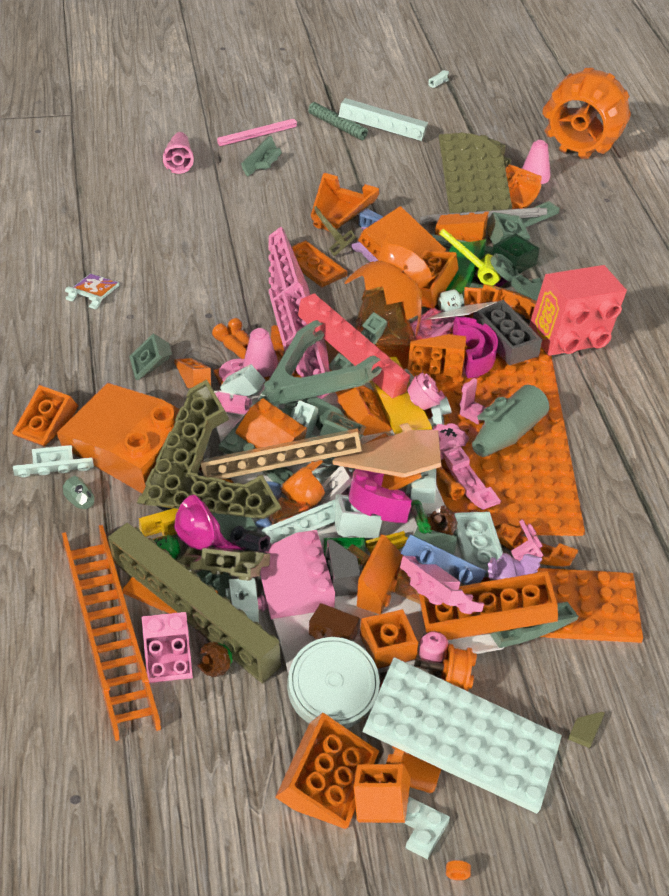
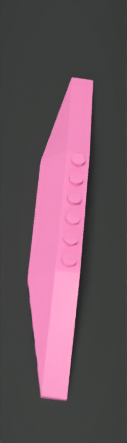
[269,227,330,399]

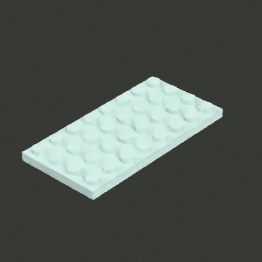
[362,657,562,814]

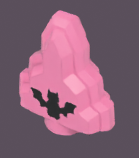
[432,423,469,459]

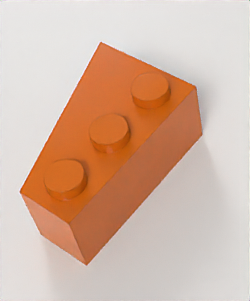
[435,211,489,242]

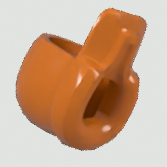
[280,460,325,510]

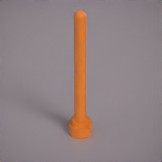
[436,467,465,500]

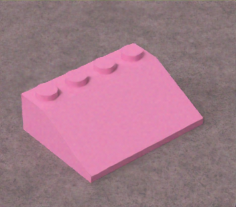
[260,530,335,619]

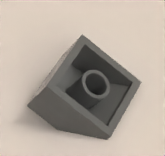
[325,539,363,597]

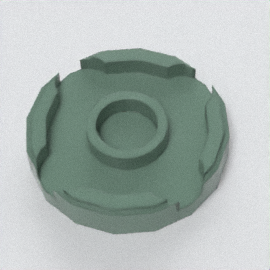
[490,253,519,282]

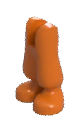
[212,318,249,359]

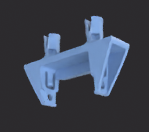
[401,534,486,585]

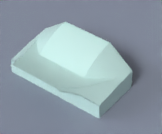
[290,400,318,439]

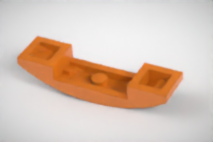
[482,284,537,320]
[496,523,578,566]

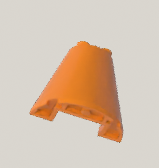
[311,173,379,232]

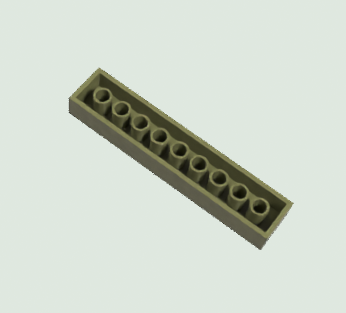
[108,522,281,684]

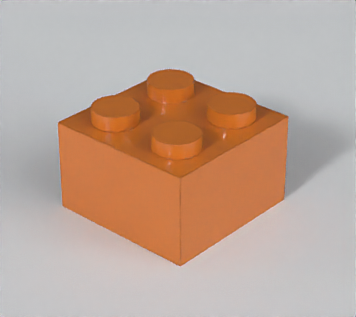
[360,609,418,669]

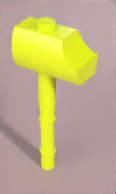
[439,228,501,285]

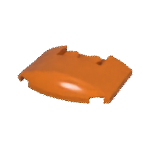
[505,164,542,209]

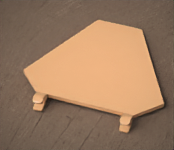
[333,423,441,477]

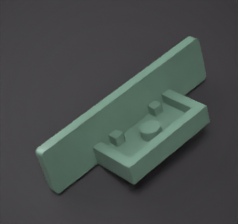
[241,136,282,176]

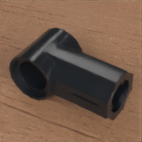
[230,526,271,553]

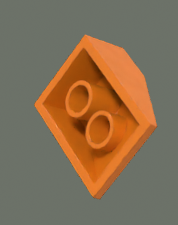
[12,385,78,447]

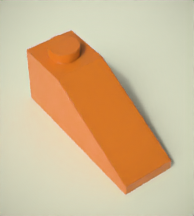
[174,358,211,389]

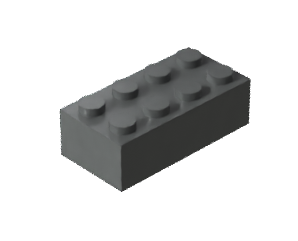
[473,300,542,366]

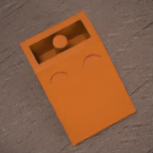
[408,334,466,378]

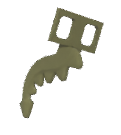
[314,206,356,257]

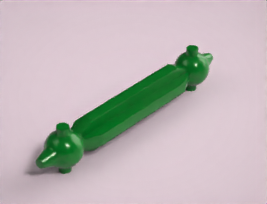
[411,500,432,534]

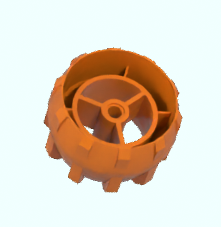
[542,68,631,159]

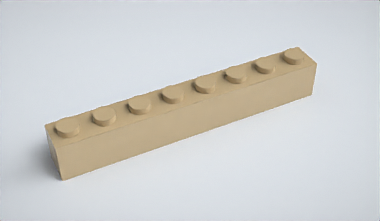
[201,428,362,479]

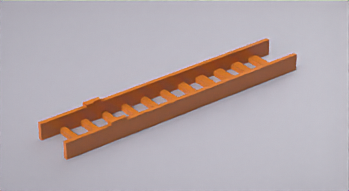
[62,525,161,741]

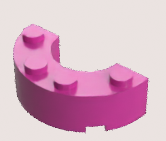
[453,316,498,378]
[348,469,412,523]

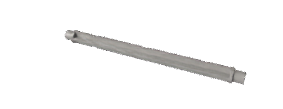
[420,207,547,224]

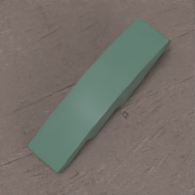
[489,602,579,648]

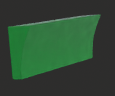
[437,239,486,306]

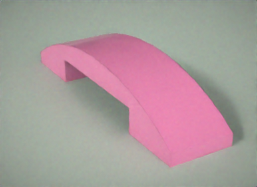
[443,446,501,510]

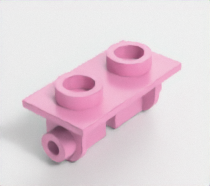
[215,391,252,415]

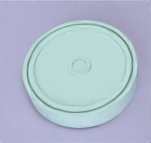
[287,637,380,728]

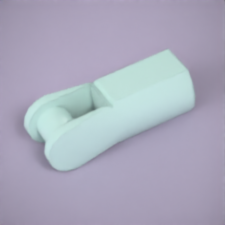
[429,70,449,88]

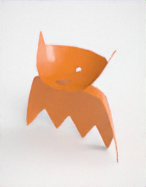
[344,233,439,336]

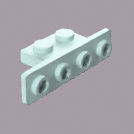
[13,445,94,478]

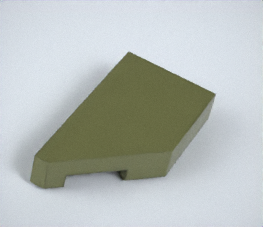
[568,712,605,748]

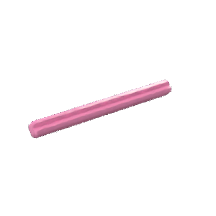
[217,119,297,146]

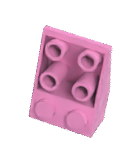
[142,612,193,683]

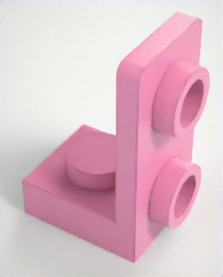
[460,378,486,424]
[511,519,544,561]

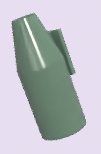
[472,385,549,457]

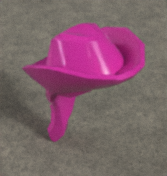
[175,495,243,550]

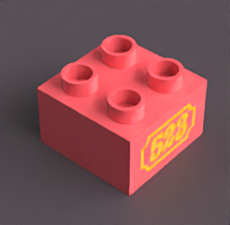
[529,265,627,356]

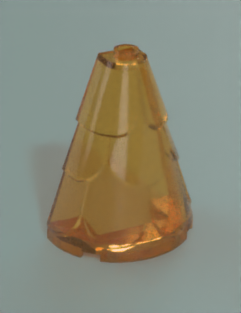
[355,286,417,353]

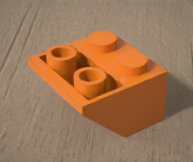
[354,764,411,823]

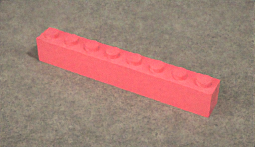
[298,293,410,399]

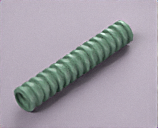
[308,102,368,140]

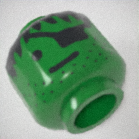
[153,534,181,560]

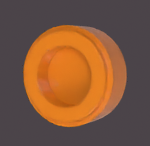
[446,860,471,880]

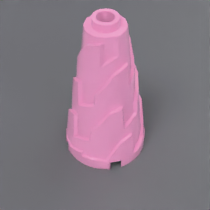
[163,132,194,174]

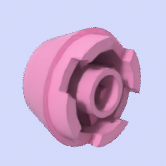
[407,372,445,410]

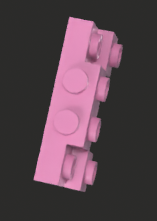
[400,556,484,614]

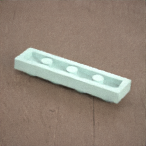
[262,500,336,545]

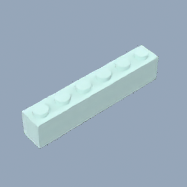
[339,98,428,141]

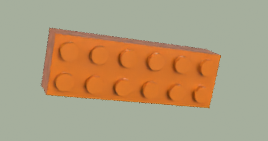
[419,571,558,640]

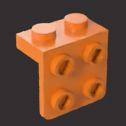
[386,746,442,793]

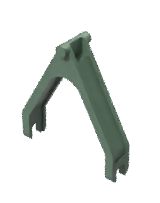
[264,320,382,408]

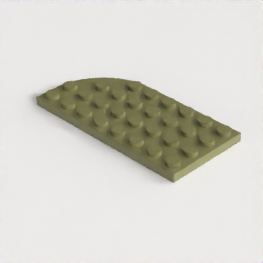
[439,132,512,213]

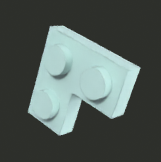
[404,797,450,859]

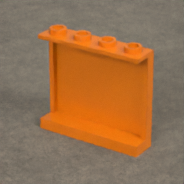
[358,206,446,270]

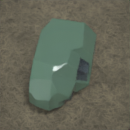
[63,476,95,509]

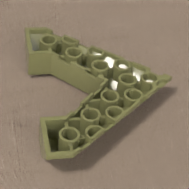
[137,379,282,519]

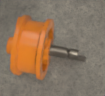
[414,644,477,691]

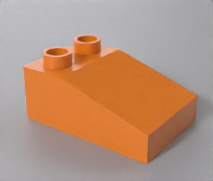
[57,383,180,493]

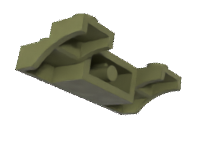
[176,546,270,581]

